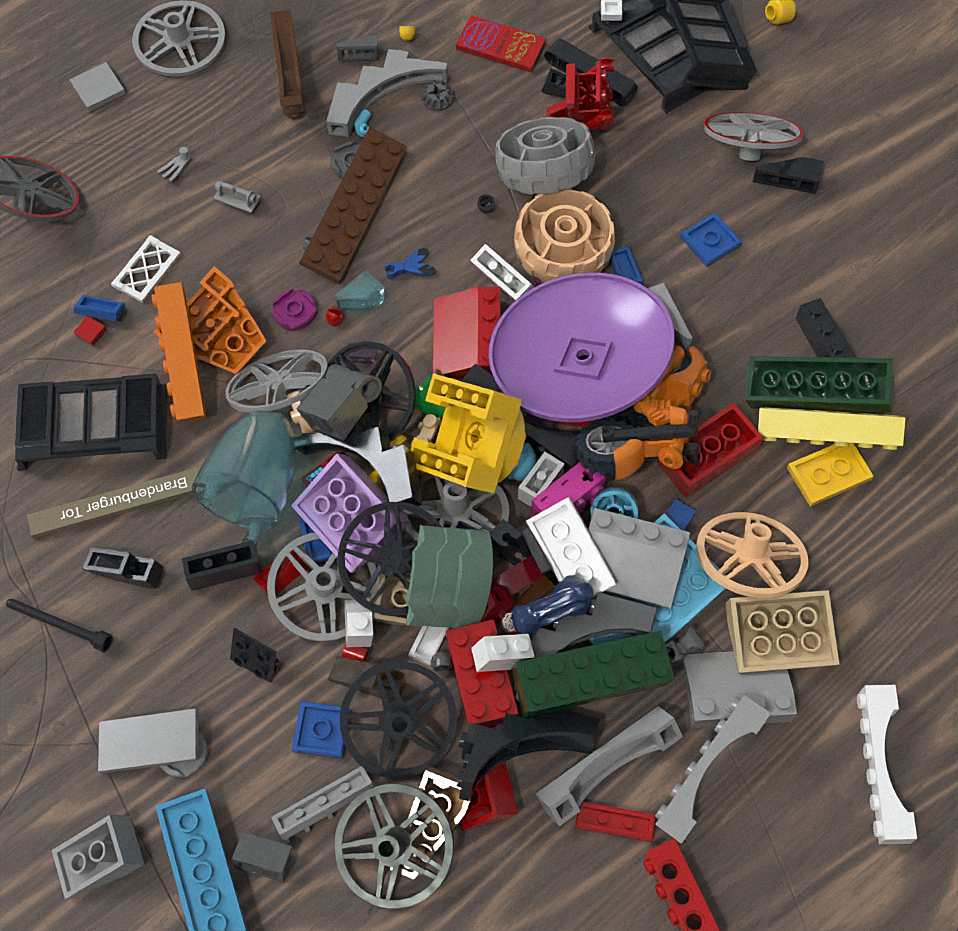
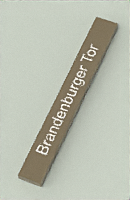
[27,464,218,539]

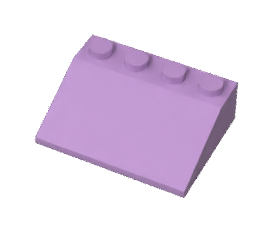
[291,454,410,573]

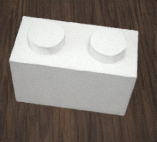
[518,452,564,507]
[471,634,535,672]

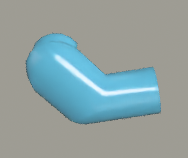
[354,109,371,137]

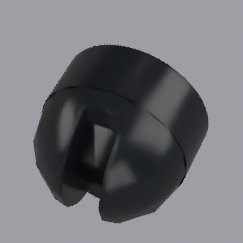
[477,194,495,213]

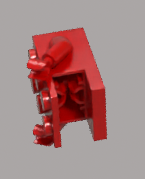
[566,57,614,131]

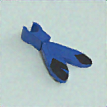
[385,248,436,279]

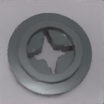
[421,81,454,110]

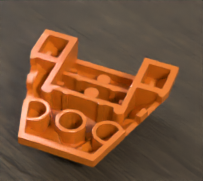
[153,266,267,375]

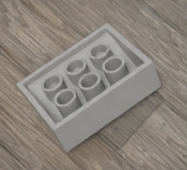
[588,508,690,609]
[683,651,797,728]

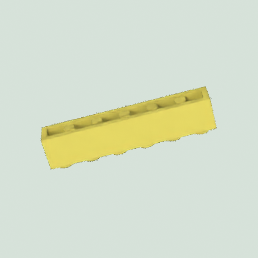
[758,407,905,450]

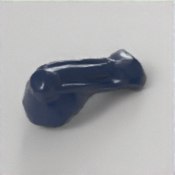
[512,575,593,638]

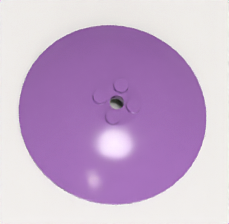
[489,273,675,422]

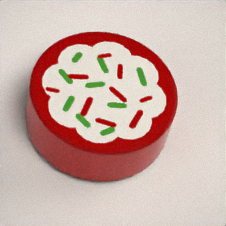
[500,610,518,635]

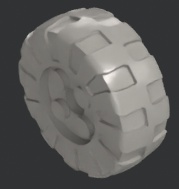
[495,117,595,195]

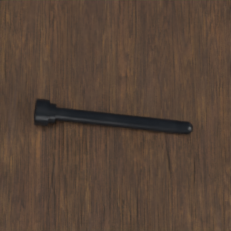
[6,599,113,653]

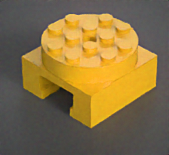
[411,373,526,494]

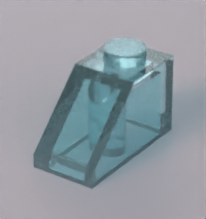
[333,270,385,311]

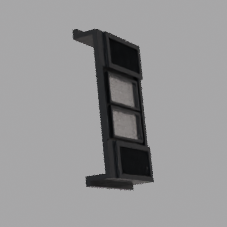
[589,0,712,114]
[666,0,757,90]
[15,373,167,471]

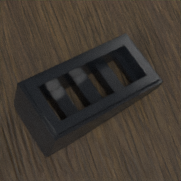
[541,68,566,98]

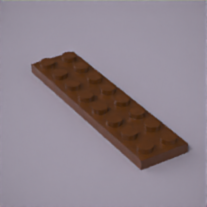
[299,127,407,284]

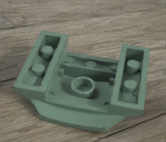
[405,525,493,628]

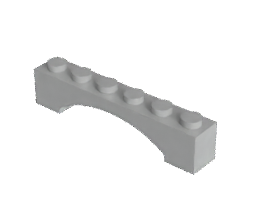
[655,695,771,844]
[536,706,683,826]

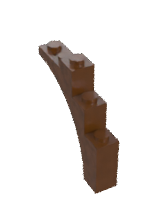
[270,10,305,118]

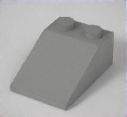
[647,283,692,355]
[52,815,145,899]

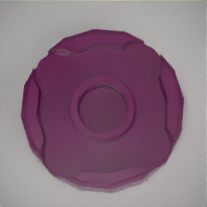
[272,289,317,331]

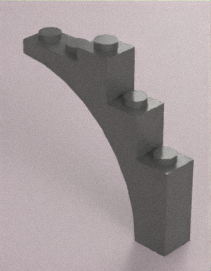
[513,592,657,703]

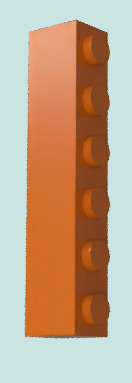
[152,282,207,424]

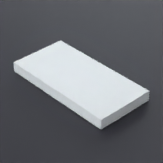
[526,497,617,597]

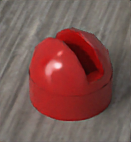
[326,307,344,326]

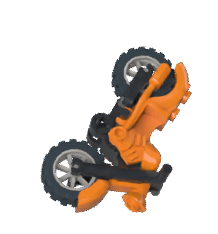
[575,345,711,480]

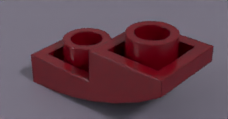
[491,555,545,596]

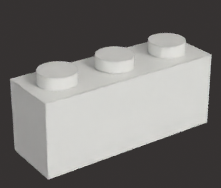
[470,244,534,301]

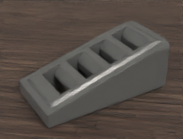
[336,35,379,61]

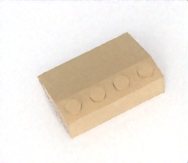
[725,590,839,673]

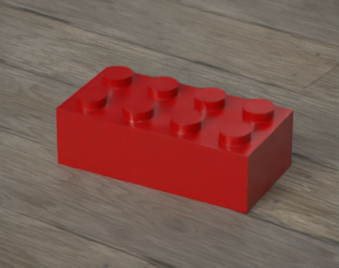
[657,403,764,498]
[446,619,518,728]

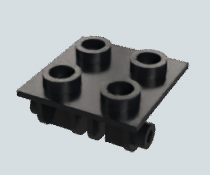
[230,628,282,683]

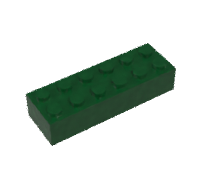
[745,356,895,413]
[511,631,675,718]

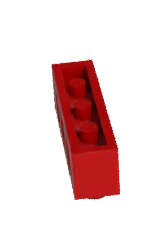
[643,838,720,931]

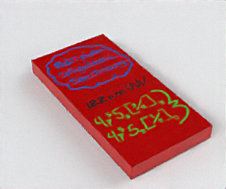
[456,15,546,72]

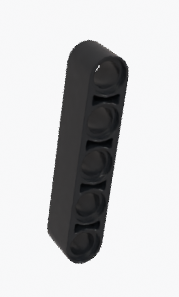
[544,39,638,106]

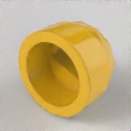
[399,26,416,41]

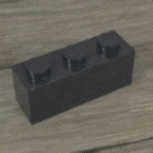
[182,540,263,591]

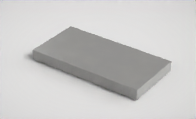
[98,709,199,773]

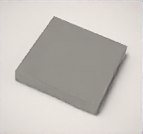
[70,62,126,112]

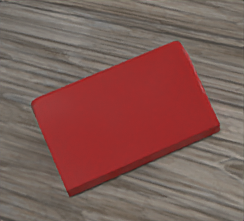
[253,551,307,595]

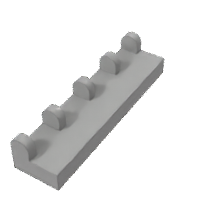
[271,766,374,844]

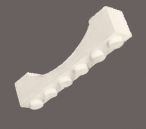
[857,685,917,844]

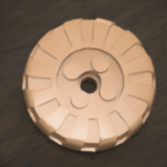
[514,188,615,283]

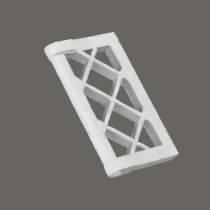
[111,236,181,303]

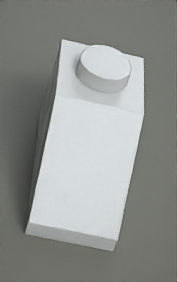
[344,599,373,647]

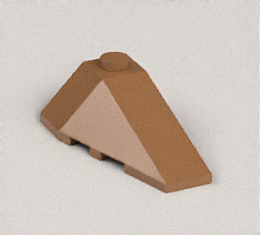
[390,767,471,879]

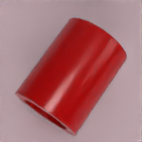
[342,644,369,662]

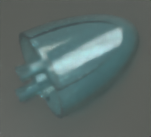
[192,409,296,546]

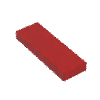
[575,801,656,842]

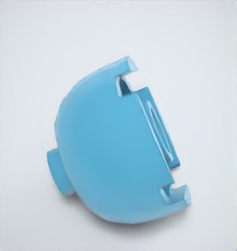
[590,487,638,519]

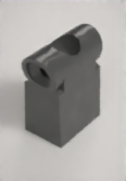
[296,364,382,441]

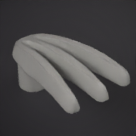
[157,147,190,182]

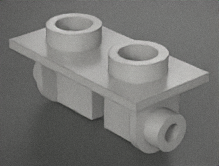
[213,180,261,213]

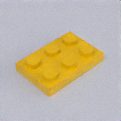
[787,442,874,507]

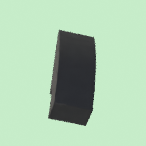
[82,547,164,589]

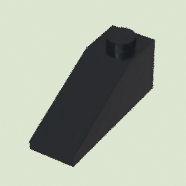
[752,157,824,194]

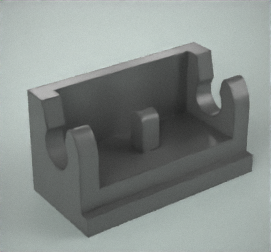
[232,832,292,882]

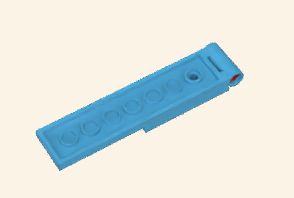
[155,788,249,931]

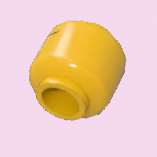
[765,0,797,25]

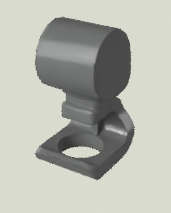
[665,627,706,668]

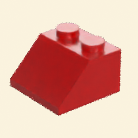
[457,764,519,831]

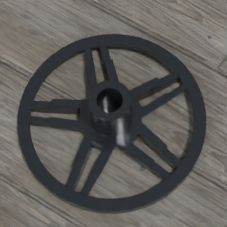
[328,341,416,442]
[337,502,442,616]
[340,660,457,779]

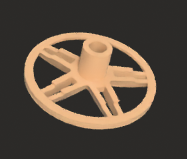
[696,512,808,598]

